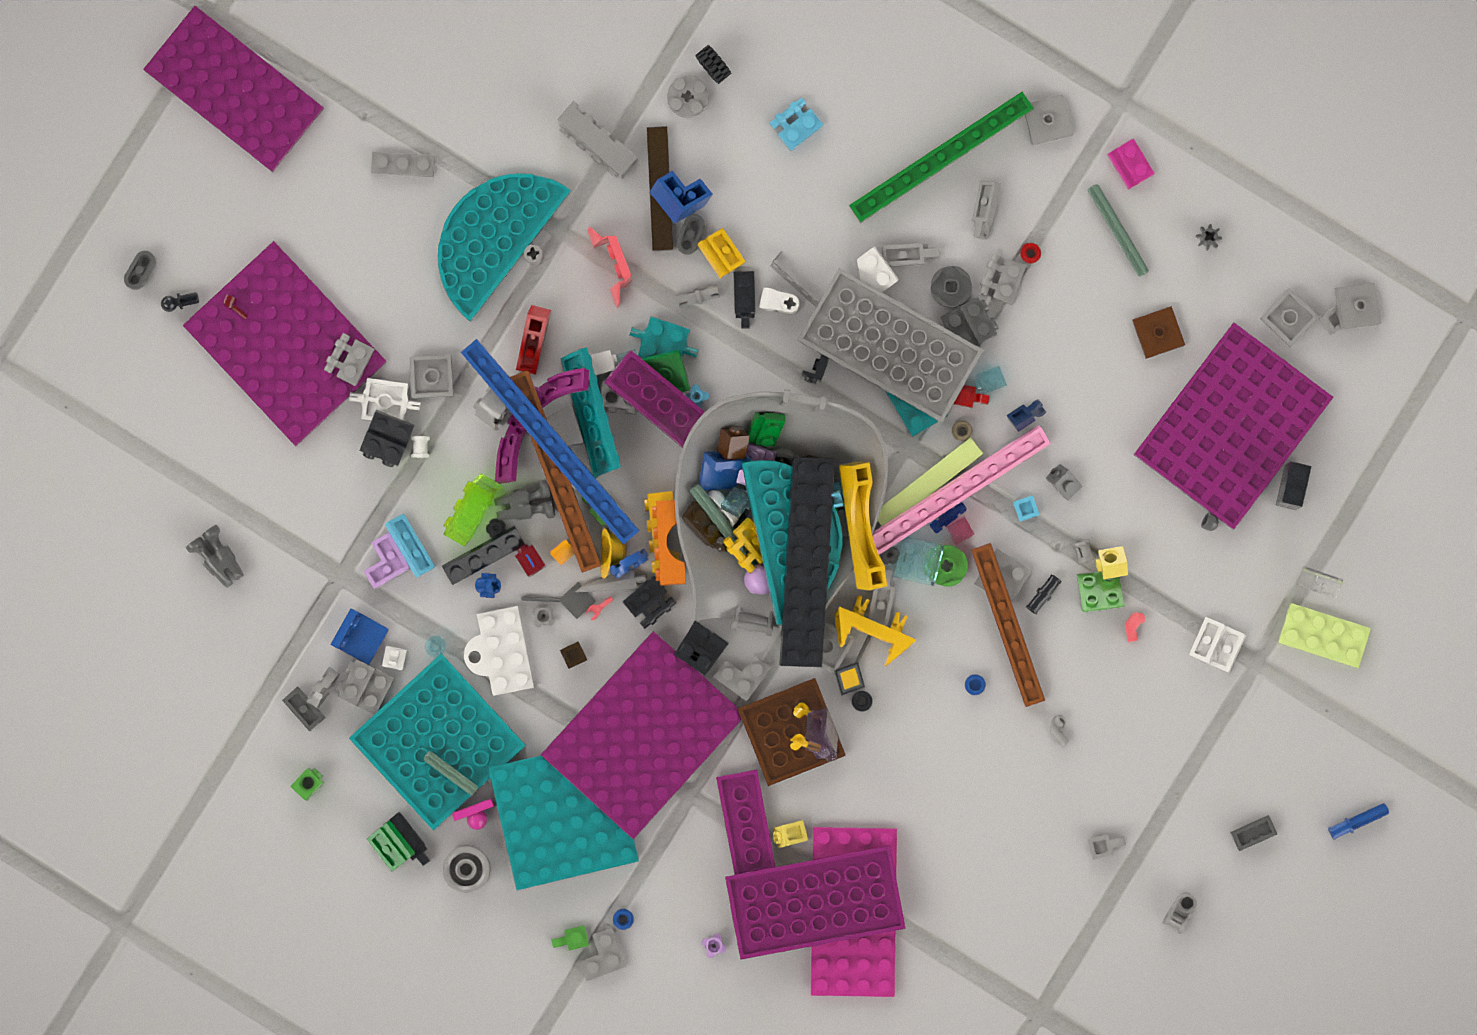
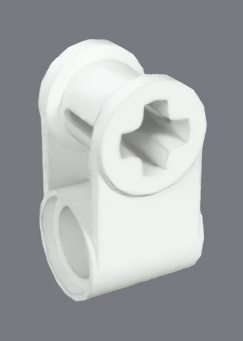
[759,288,800,314]

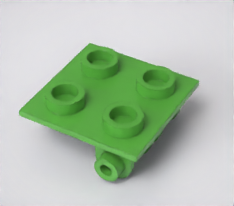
[1077,572,1125,613]

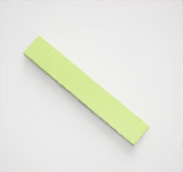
[877,437,983,527]

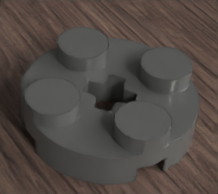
[930,266,972,308]

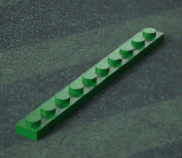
[849,91,1034,223]

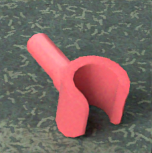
[586,596,613,621]

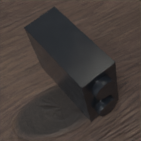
[1275,461,1312,510]

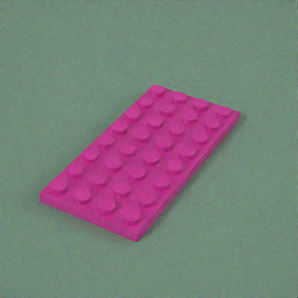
[811,827,897,997]

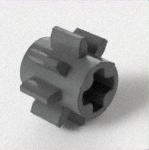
[1195,224,1222,251]

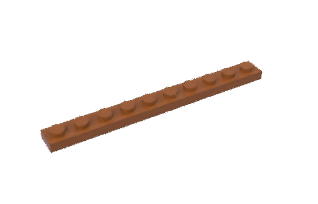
[510,370,602,573]

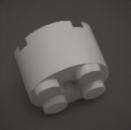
[473,386,512,431]

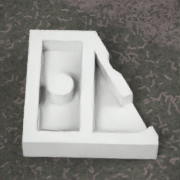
[857,246,899,292]

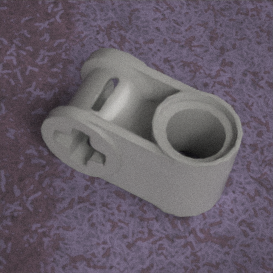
[1162,892,1197,934]

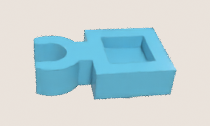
[831,481,845,508]

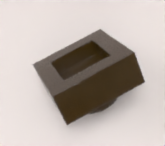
[560,641,587,669]

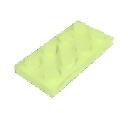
[1278,603,1371,668]

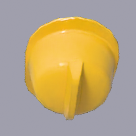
[600,528,627,579]

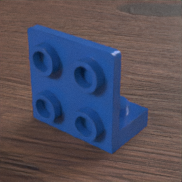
[699,451,752,491]
[330,608,389,665]

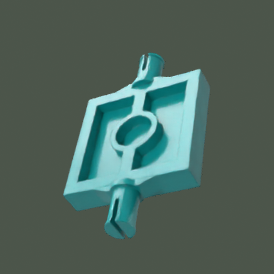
[629,316,699,358]

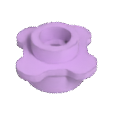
[702,934,726,958]

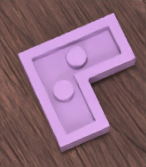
[364,532,410,589]

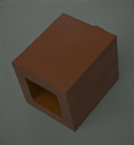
[717,425,749,460]

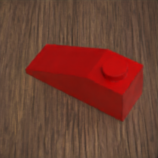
[516,305,551,375]

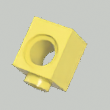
[1095,546,1128,580]

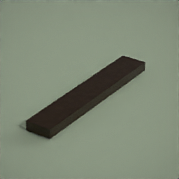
[647,126,673,251]

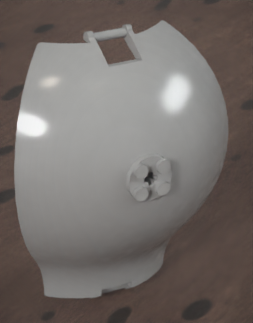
[675,389,888,636]

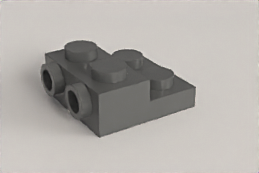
[941,297,999,346]

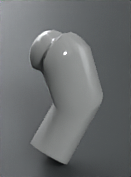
[1050,715,1070,747]

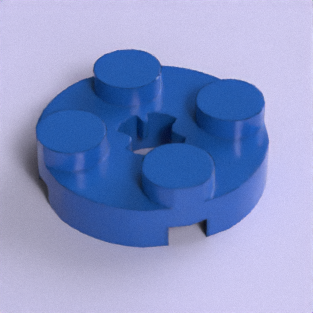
[609,548,649,578]

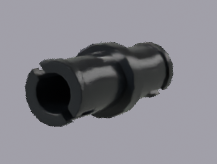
[1026,574,1062,615]

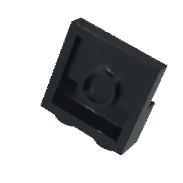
[359,409,415,467]

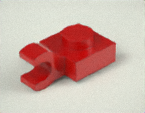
[953,385,990,408]

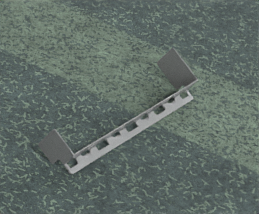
[770,252,819,307]

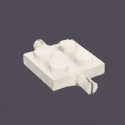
[349,378,421,421]

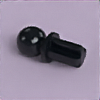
[161,292,199,312]

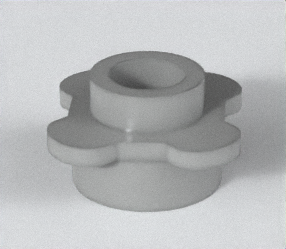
[532,605,555,627]

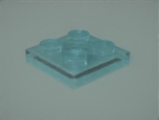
[894,537,944,586]

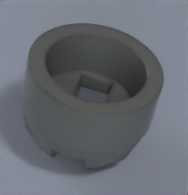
[1201,513,1219,531]

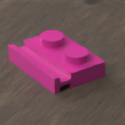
[1107,138,1155,190]

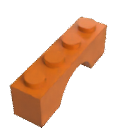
[652,500,686,586]

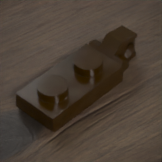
[681,502,727,552]

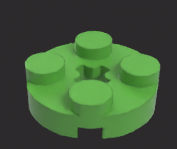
[926,545,968,587]

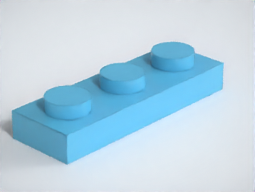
[385,514,435,578]

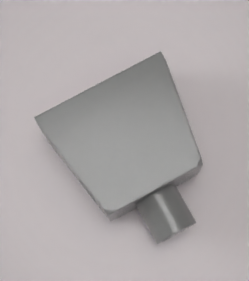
[546,405,584,447]

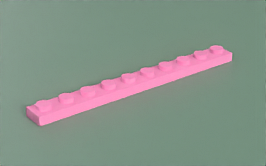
[872,425,1051,555]

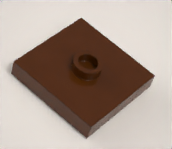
[1132,306,1185,359]

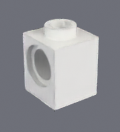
[591,350,618,377]

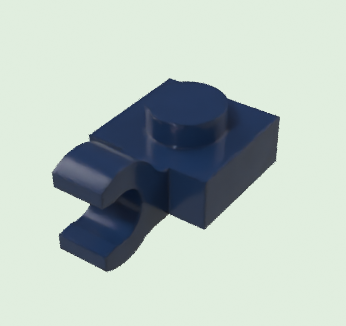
[1006,399,1046,432]

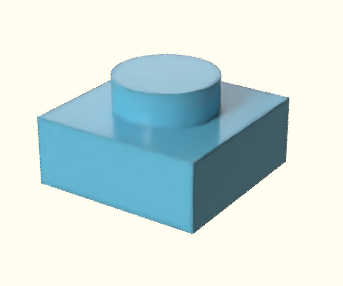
[1013,495,1040,522]

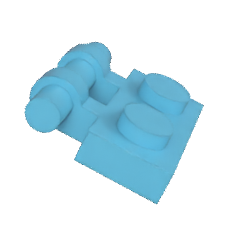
[769,98,823,151]

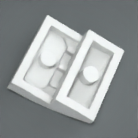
[1189,617,1246,673]

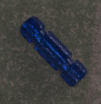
[930,502,967,533]

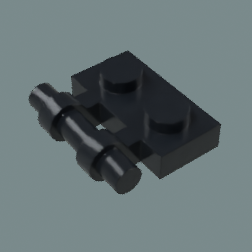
[622,575,677,629]

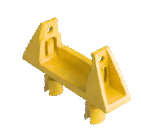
[834,596,916,666]

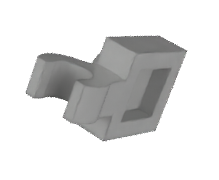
[1088,834,1126,860]

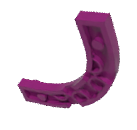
[495,368,589,484]

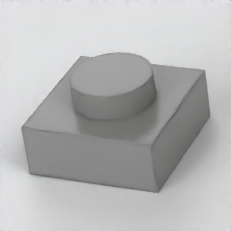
[1319,305,1341,335]

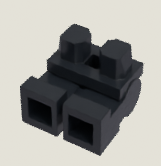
[674,621,729,675]

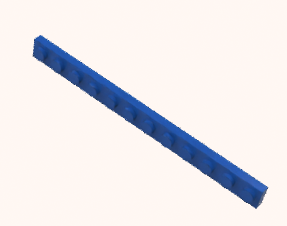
[460,339,640,545]

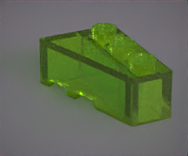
[443,473,502,547]

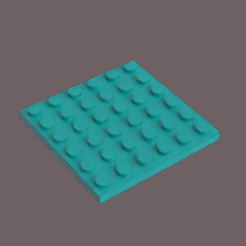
[349,653,526,831]
[488,755,639,891]

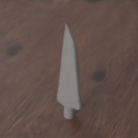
[575,570,647,592]

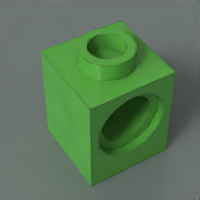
[290,768,324,801]

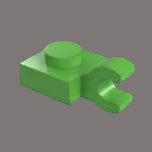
[551,925,589,951]

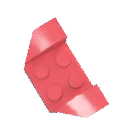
[587,227,632,308]

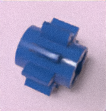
[475,573,501,598]

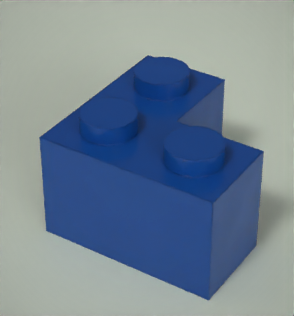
[650,171,713,224]

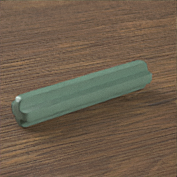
[424,751,478,795]

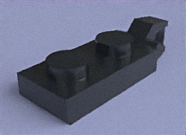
[734,271,755,329]
[383,812,430,866]

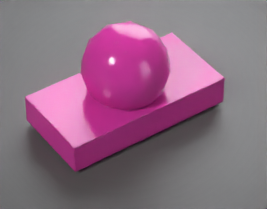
[452,799,495,830]

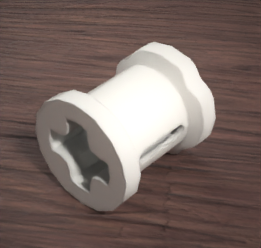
[411,436,430,458]

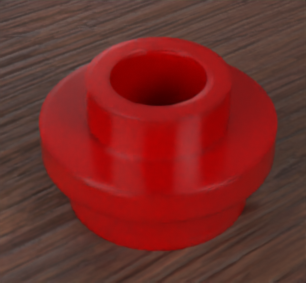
[1020,243,1041,264]

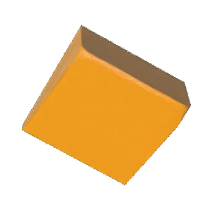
[550,540,574,565]

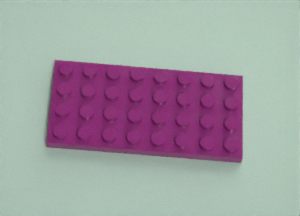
[143,6,324,173]
[725,846,906,960]

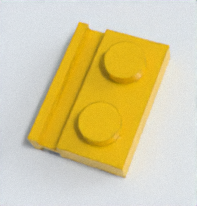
[697,228,746,279]

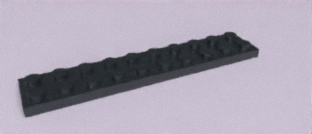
[779,457,835,667]

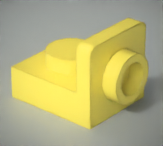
[773,820,808,848]

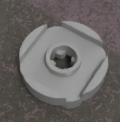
[667,76,709,118]
[307,667,340,708]

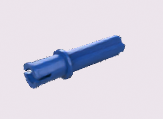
[1328,803,1389,840]

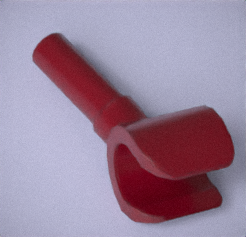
[224,295,248,320]

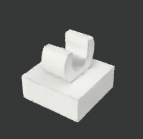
[382,646,407,671]

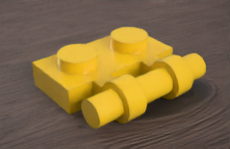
[723,518,763,573]

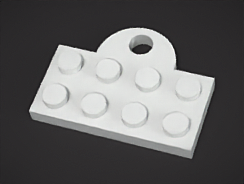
[464,606,534,696]

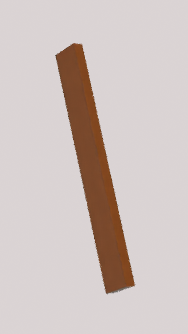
[971,543,1045,707]

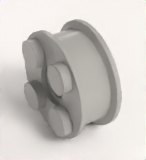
[443,846,490,893]

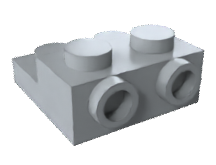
[336,659,395,714]

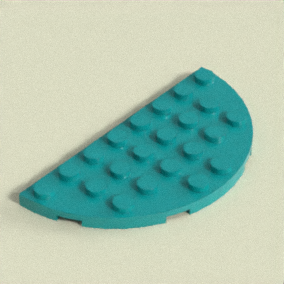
[438,173,571,322]
[741,460,843,625]

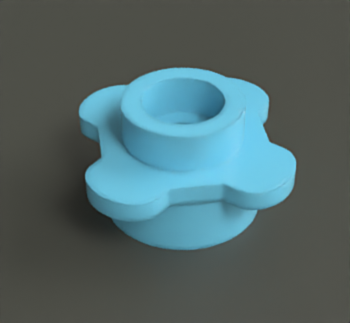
[685,385,709,408]

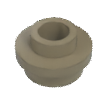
[952,420,973,441]

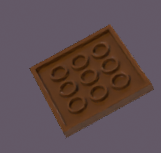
[738,678,846,786]

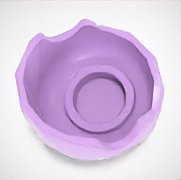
[744,563,770,595]

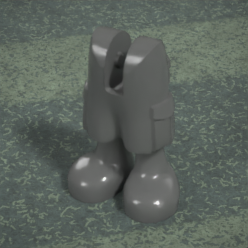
[494,480,555,520]
[185,525,244,588]

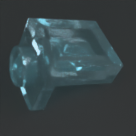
[974,366,1007,394]
[721,487,751,518]

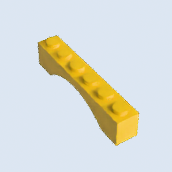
[839,461,887,590]

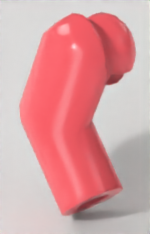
[1125,612,1145,642]

